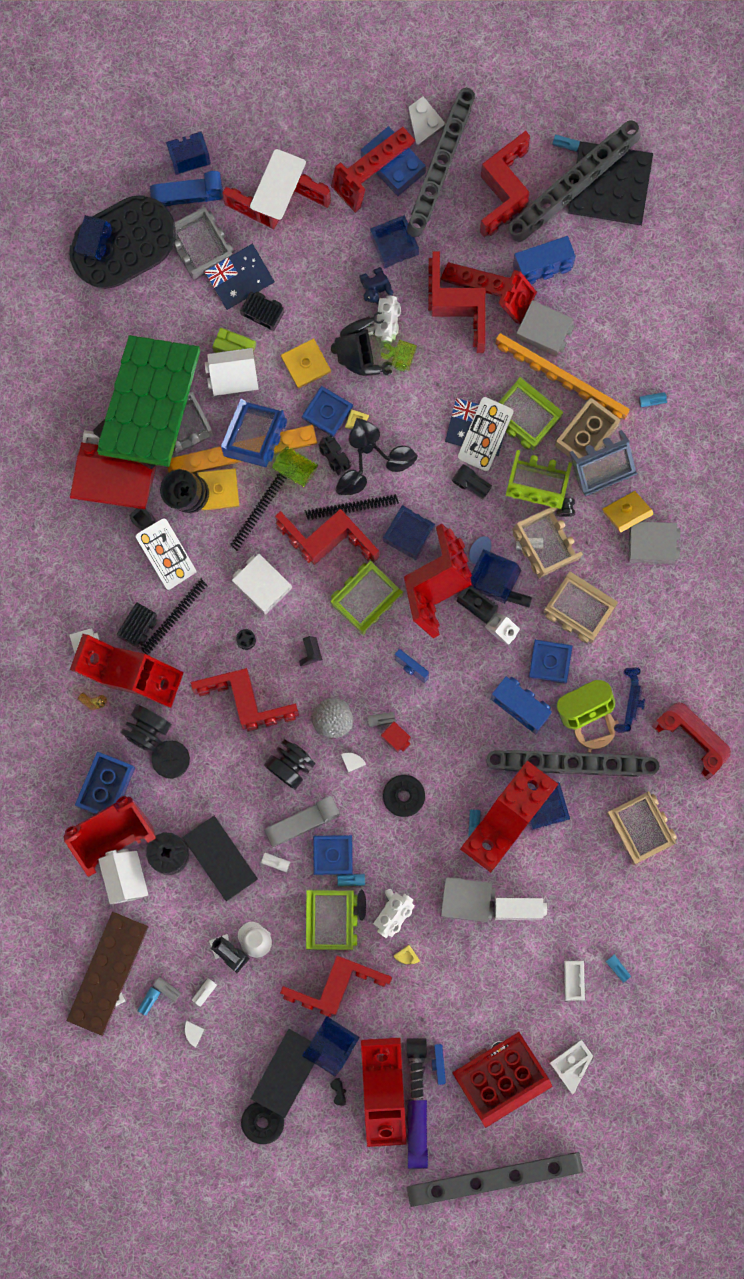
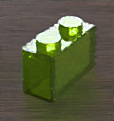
[272,446,318,487]

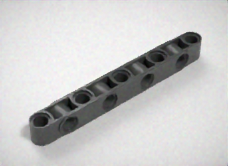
[407,87,475,237]
[509,120,641,242]
[486,750,660,777]
[407,1152,584,1207]

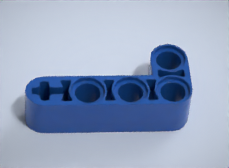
[150,171,223,206]

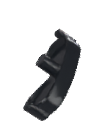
[330,1078,346,1106]

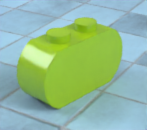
[557,680,615,729]

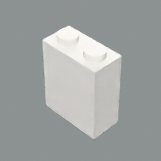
[205,348,259,396]
[232,554,292,615]
[98,849,149,904]
[494,898,547,920]

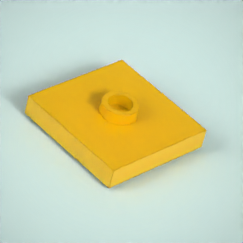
[281,338,331,389]
[198,468,240,510]
[602,491,653,533]

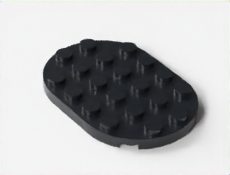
[69,195,176,289]

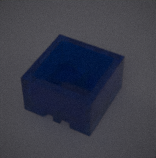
[166,131,211,175]
[370,215,419,269]
[383,505,435,560]
[470,549,522,604]
[529,782,570,831]
[302,1016,360,1076]

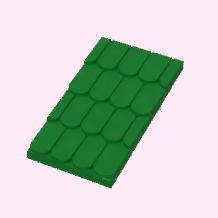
[97,335,200,467]

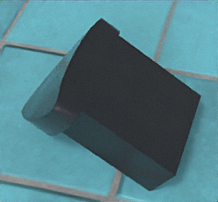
[299,636,323,666]

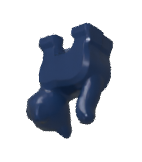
[359,267,394,305]

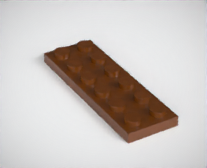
[66,911,149,1036]

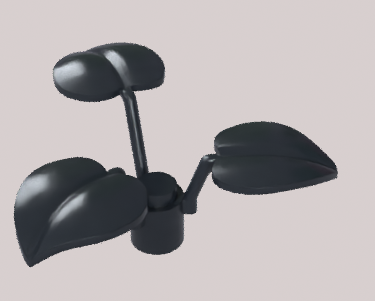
[336,418,418,495]

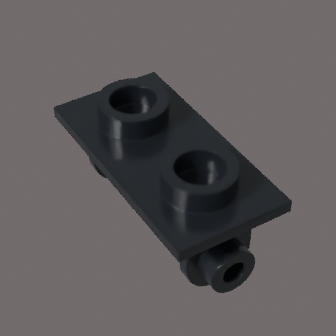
[318,435,351,476]

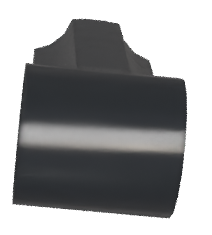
[452,464,492,500]
[211,936,250,973]

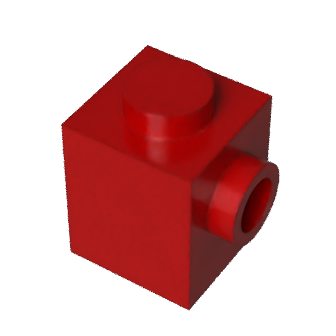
[381,722,411,753]

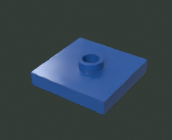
[301,386,353,437]
[528,639,573,684]
[395,649,429,684]
[313,835,353,875]
[431,1044,446,1085]

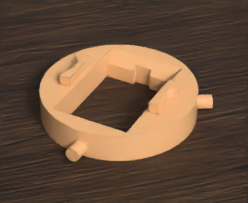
[574,713,619,753]

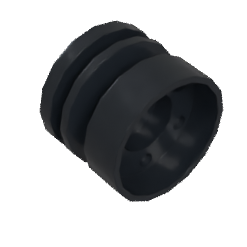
[160,469,209,514]
[120,704,172,753]
[264,739,316,790]
[146,832,189,875]

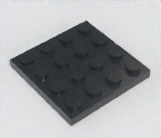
[568,141,653,226]

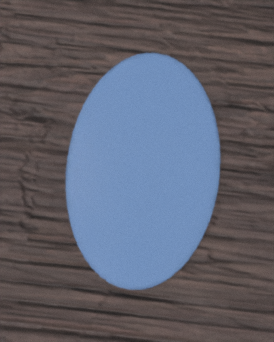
[469,536,491,564]

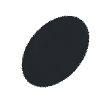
[357,889,366,921]

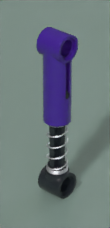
[407,1038,428,1169]

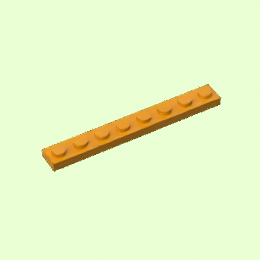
[495,333,630,420]
[167,425,317,473]

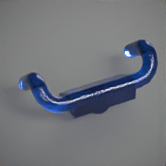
[614,667,646,733]

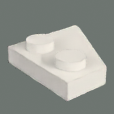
[409,97,446,147]
[550,1040,593,1094]

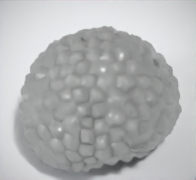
[312,698,353,738]

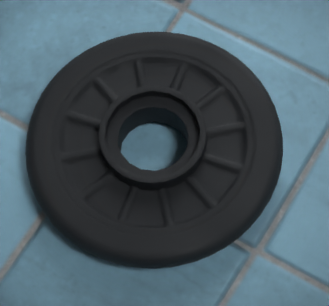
[383,775,425,817]
[241,1102,284,1144]

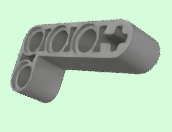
[264,796,341,848]

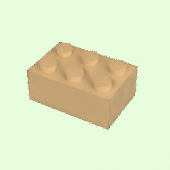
[555,398,621,469]

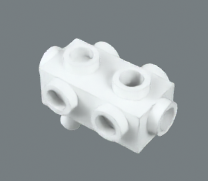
[367,296,401,343]
[373,889,415,938]

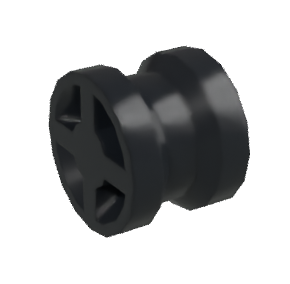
[556,498,575,517]
[236,629,256,650]

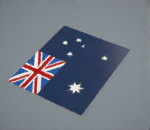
[204,243,275,310]
[445,398,504,457]

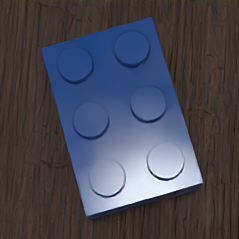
[361,126,426,196]
[513,236,576,285]
[490,676,552,735]
[75,751,135,814]

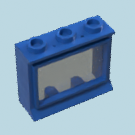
[221,399,287,467]

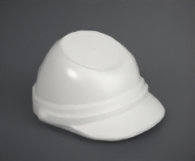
[238,922,272,958]

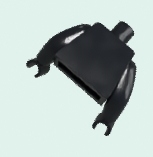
[331,311,392,376]

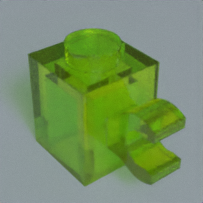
[381,340,417,372]

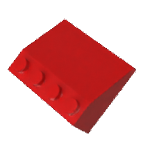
[70,442,156,509]
[452,1032,553,1128]

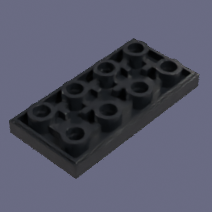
[182,815,258,902]
[250,1029,323,1118]

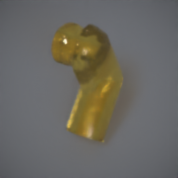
[77,692,107,710]

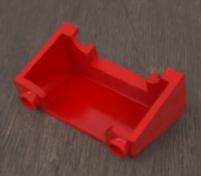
[651,702,731,780]
[63,796,156,877]

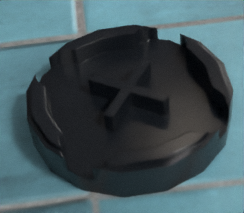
[152,740,190,779]

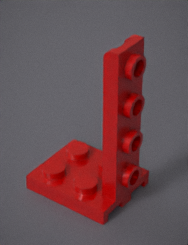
[331,127,415,213]
[440,262,537,324]

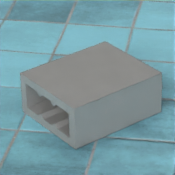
[516,300,575,357]
[629,522,680,564]
[441,877,496,923]

